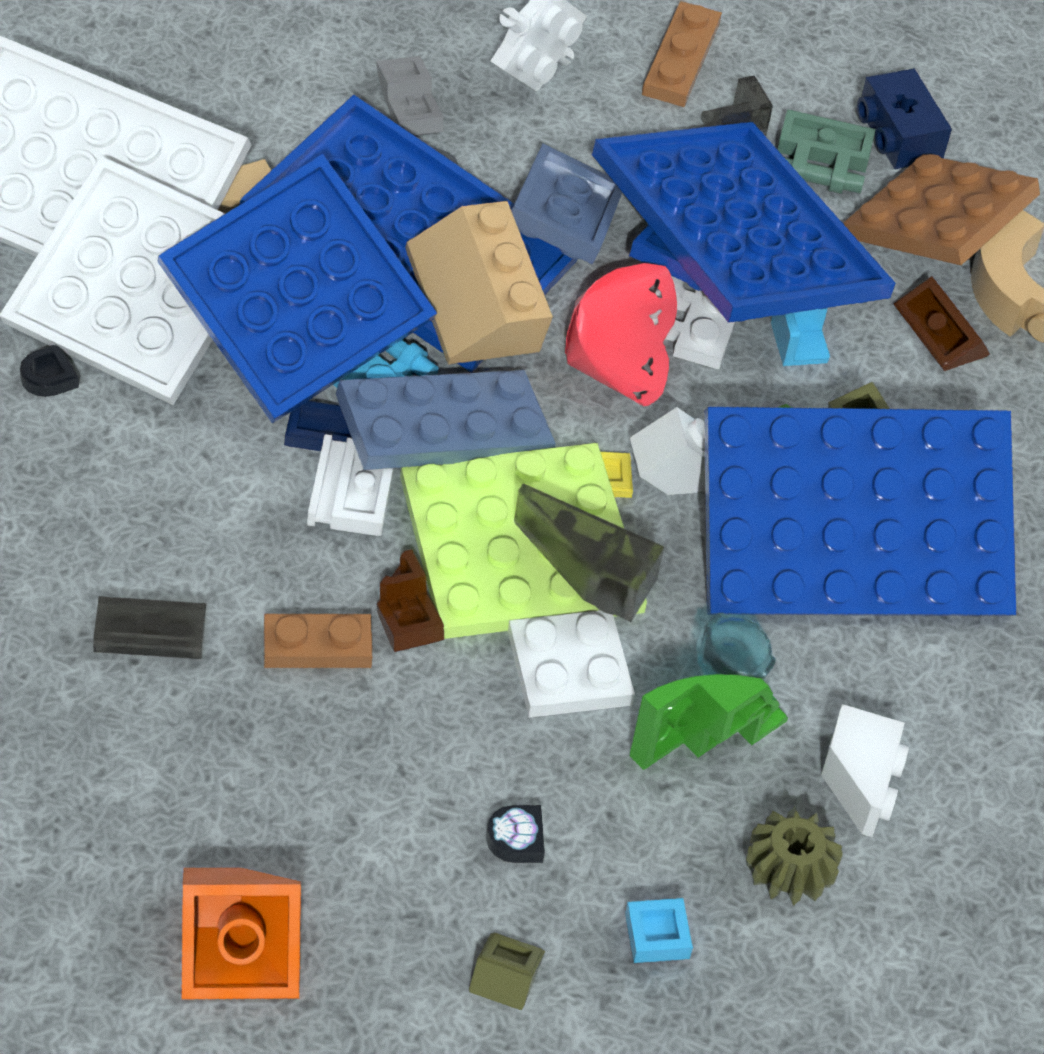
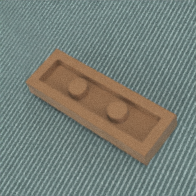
[642,1,722,107]

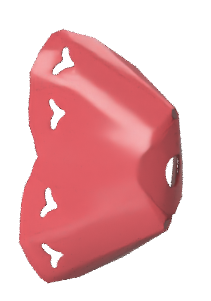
[565,263,677,407]

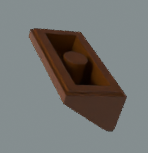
[894,276,990,371]

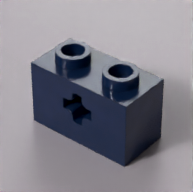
[857,68,952,169]

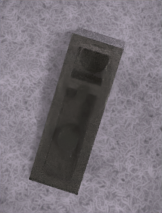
[514,483,664,622]

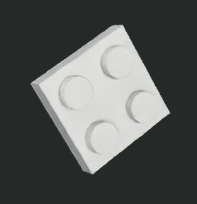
[508,609,635,718]

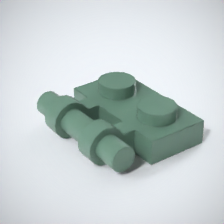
[777,109,876,194]

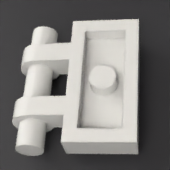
[649,276,737,369]

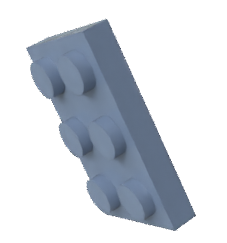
[511,143,622,264]

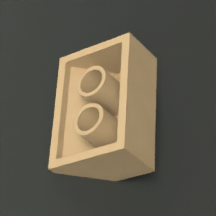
[405,201,553,365]

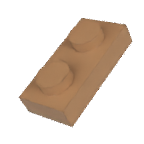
[264,614,372,668]

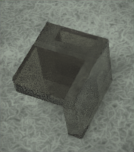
[701,75,773,136]

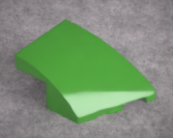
[629,674,788,770]

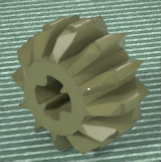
[746,806,842,906]

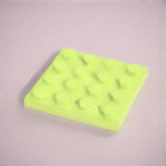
[400,443,647,639]

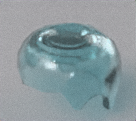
[696,612,776,680]

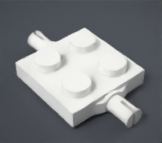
[491,0,587,91]

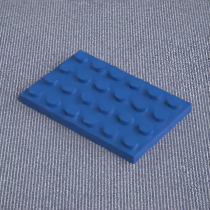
[239,95,578,373]
[592,122,896,323]
[704,407,1016,616]

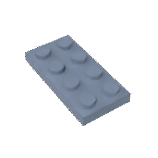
[335,370,556,470]

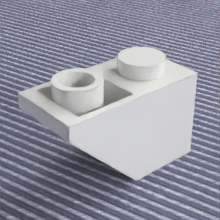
[630,407,705,495]
[821,704,909,837]

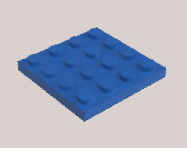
[157,154,437,424]

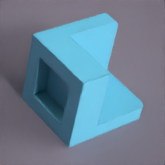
[771,308,830,366]

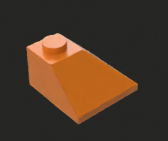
[182,868,301,999]

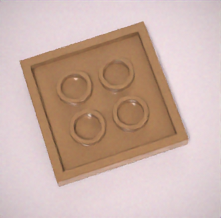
[843,154,1040,266]

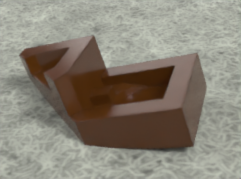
[377,549,444,652]

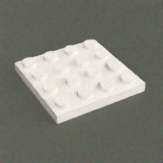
[0,156,225,405]

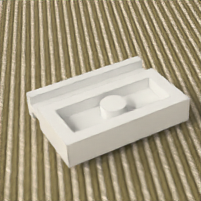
[307,434,394,536]

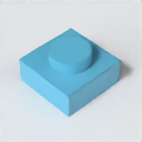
[625,898,693,963]

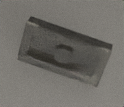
[93,596,206,659]

